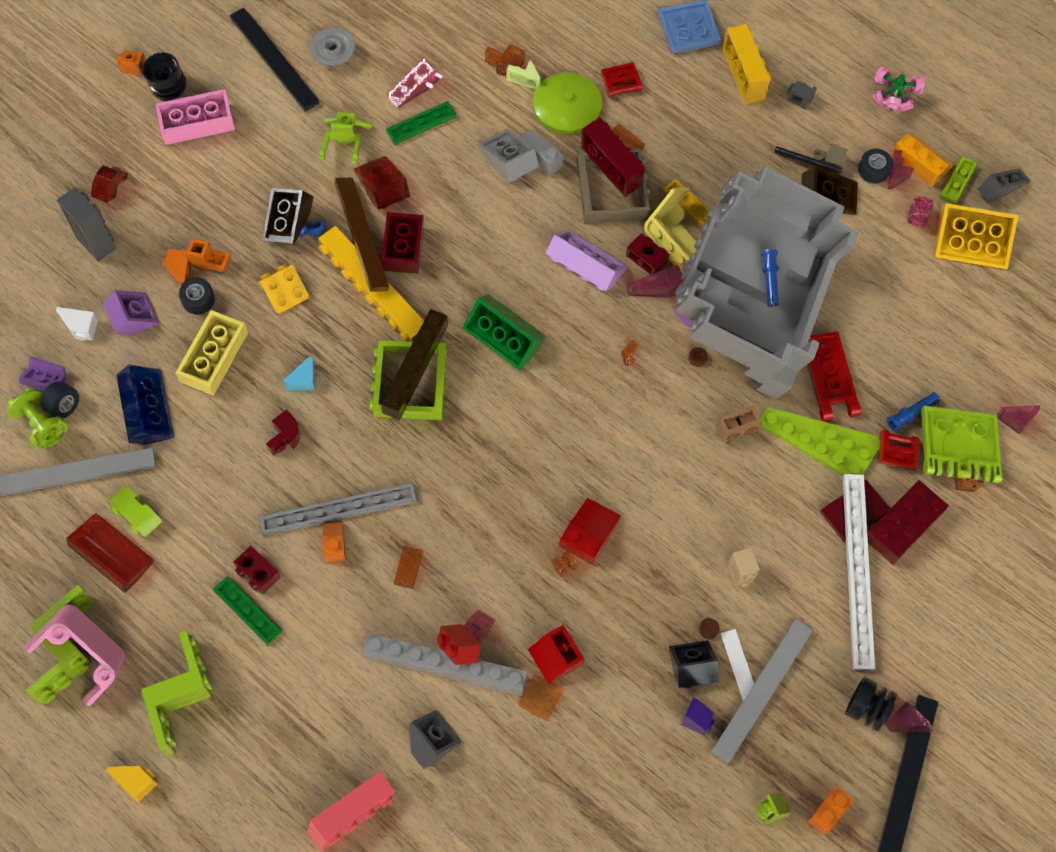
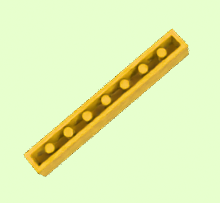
[318,226,424,342]

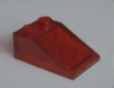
[354,156,411,210]

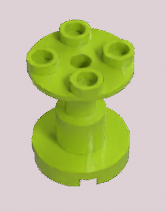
[7,387,68,449]

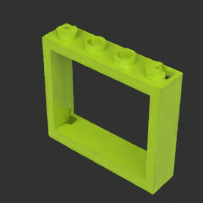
[369,340,447,420]

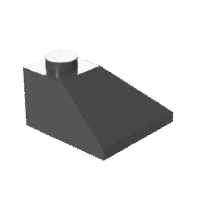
[409,710,461,769]

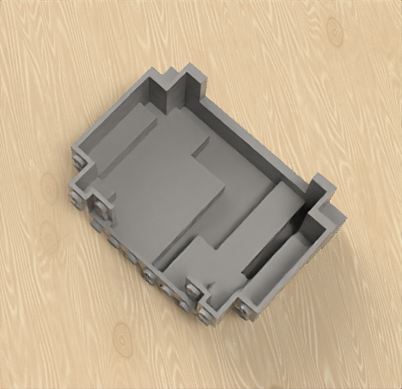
[675,166,859,400]

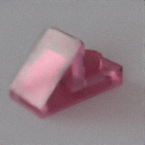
[888,150,914,190]

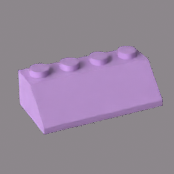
[545,229,628,291]

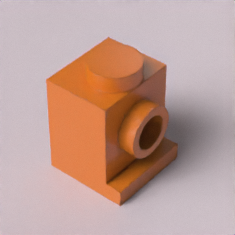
[117,50,146,76]

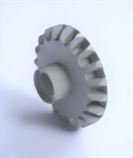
[310,28,355,67]

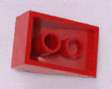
[559,497,621,565]

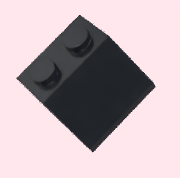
[669,640,719,688]

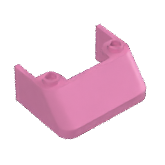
[23,605,125,706]

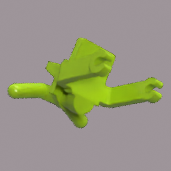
[319,112,372,163]

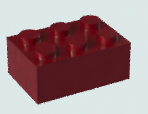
[381,212,424,274]

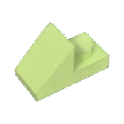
[506,60,540,90]

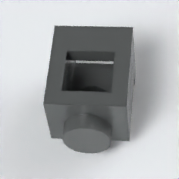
[788,81,817,110]

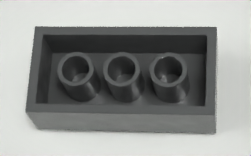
[57,187,115,262]

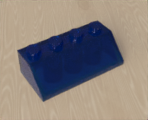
[116,364,174,445]

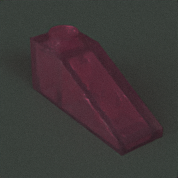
[387,58,442,108]
[627,264,684,297]

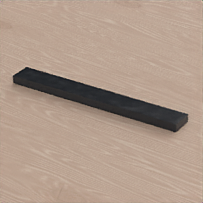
[229,8,319,112]
[877,695,939,852]

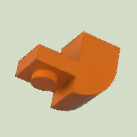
[186,238,231,273]

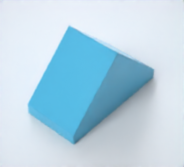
[283,356,315,391]

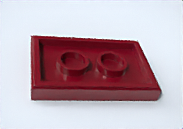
[820,480,890,542]

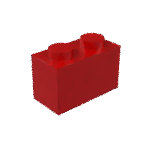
[437,624,481,665]

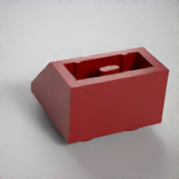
[528,624,585,685]

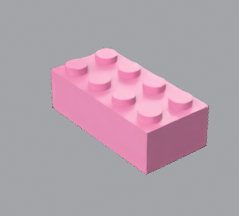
[155,89,235,145]

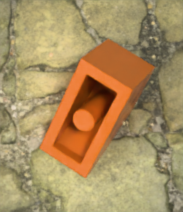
[163,249,192,287]
[322,522,346,563]

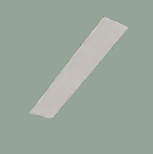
[720,629,754,701]

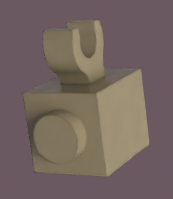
[813,144,848,168]

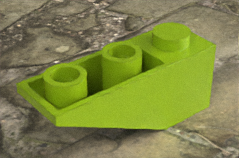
[756,793,792,826]

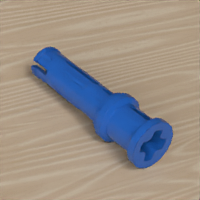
[761,249,779,307]
[887,392,940,432]

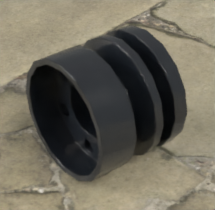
[142,52,187,101]
[845,676,897,732]

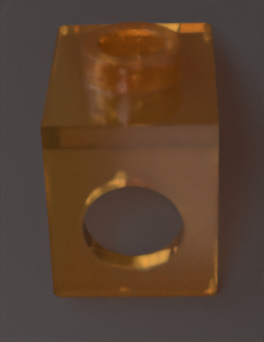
[955,467,984,492]

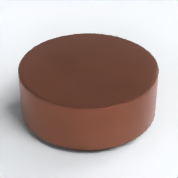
[688,347,708,367]
[699,618,720,639]

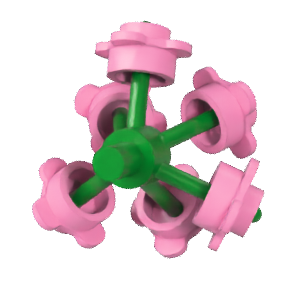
[873,66,925,111]

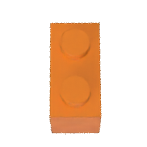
[807,786,854,836]

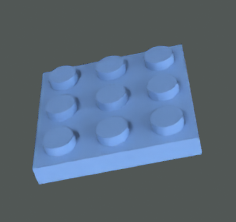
[657,0,721,54]

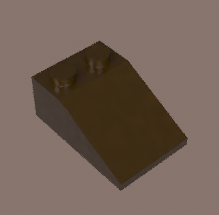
[801,165,858,215]
[261,188,314,244]

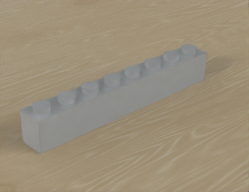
[362,633,527,697]

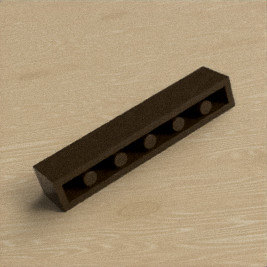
[381,309,448,421]

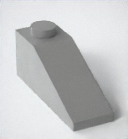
[519,130,563,177]

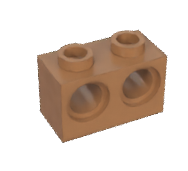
[716,405,762,443]

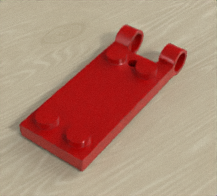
[808,331,861,422]

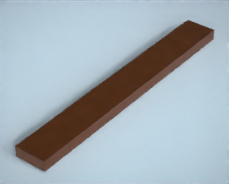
[334,177,389,292]

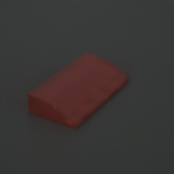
[66,513,154,593]

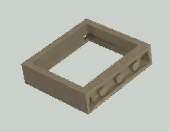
[576,148,652,224]

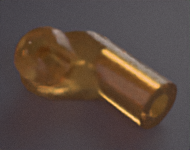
[621,340,639,366]

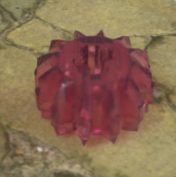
[908,196,933,227]

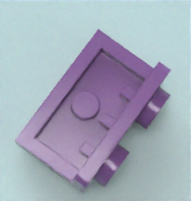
[19,356,66,391]

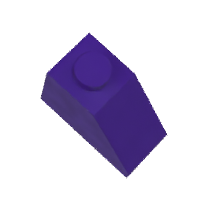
[681,698,715,735]

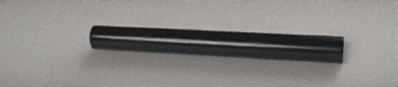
[775,146,842,175]

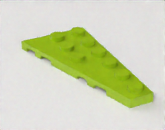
[760,407,880,477]

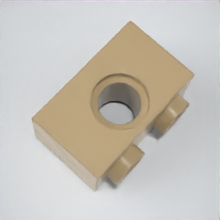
[727,548,760,587]

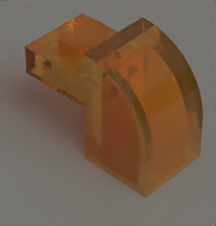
[485,44,525,76]

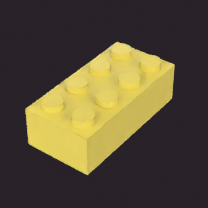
[176,310,248,396]

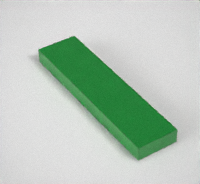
[386,101,456,145]
[212,576,282,646]

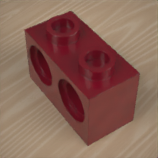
[233,545,281,594]

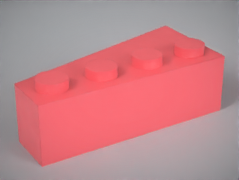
[307,771,395,852]

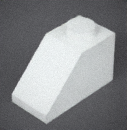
[56,307,98,341]

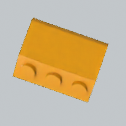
[891,133,955,187]

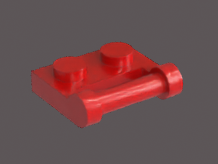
[601,62,643,98]
[878,430,920,470]

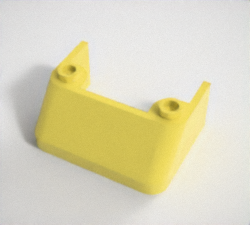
[644,187,696,274]

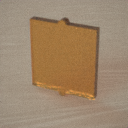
[518,674,564,722]

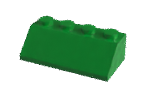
[462,294,546,370]

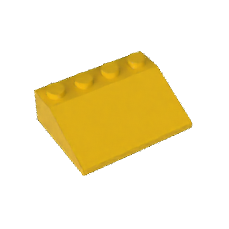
[934,203,1019,270]

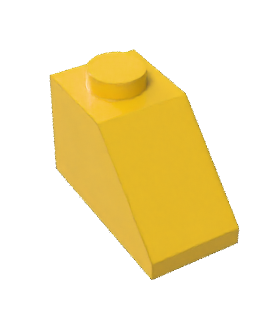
[106,766,157,803]

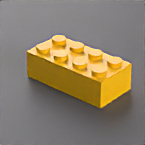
[722,24,771,104]

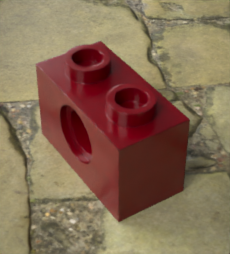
[626,233,669,277]

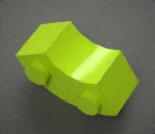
[108,485,162,537]

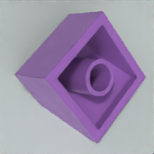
[103,290,158,335]

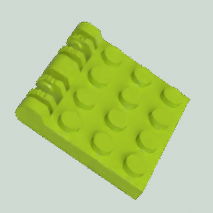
[921,406,1002,483]

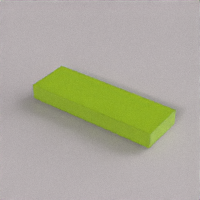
[939,156,978,205]

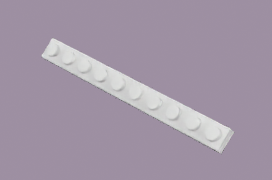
[843,474,875,671]

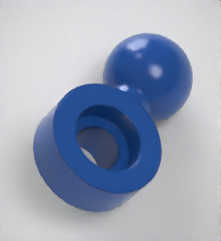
[299,220,327,237]

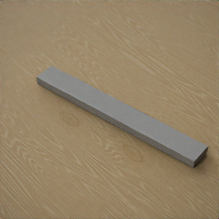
[0,448,156,497]
[259,482,417,537]
[711,619,813,765]

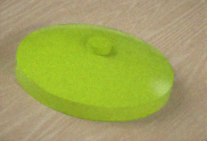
[533,72,602,135]

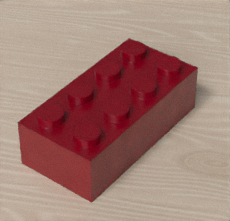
[581,117,645,197]
[867,480,949,565]

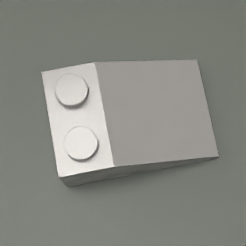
[478,129,539,182]

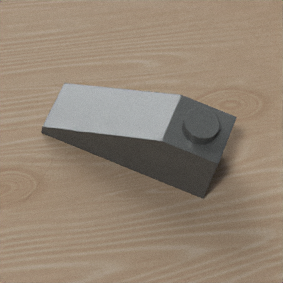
[977,168,1030,202]

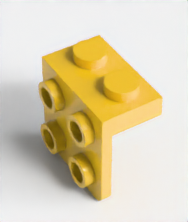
[257,263,309,313]

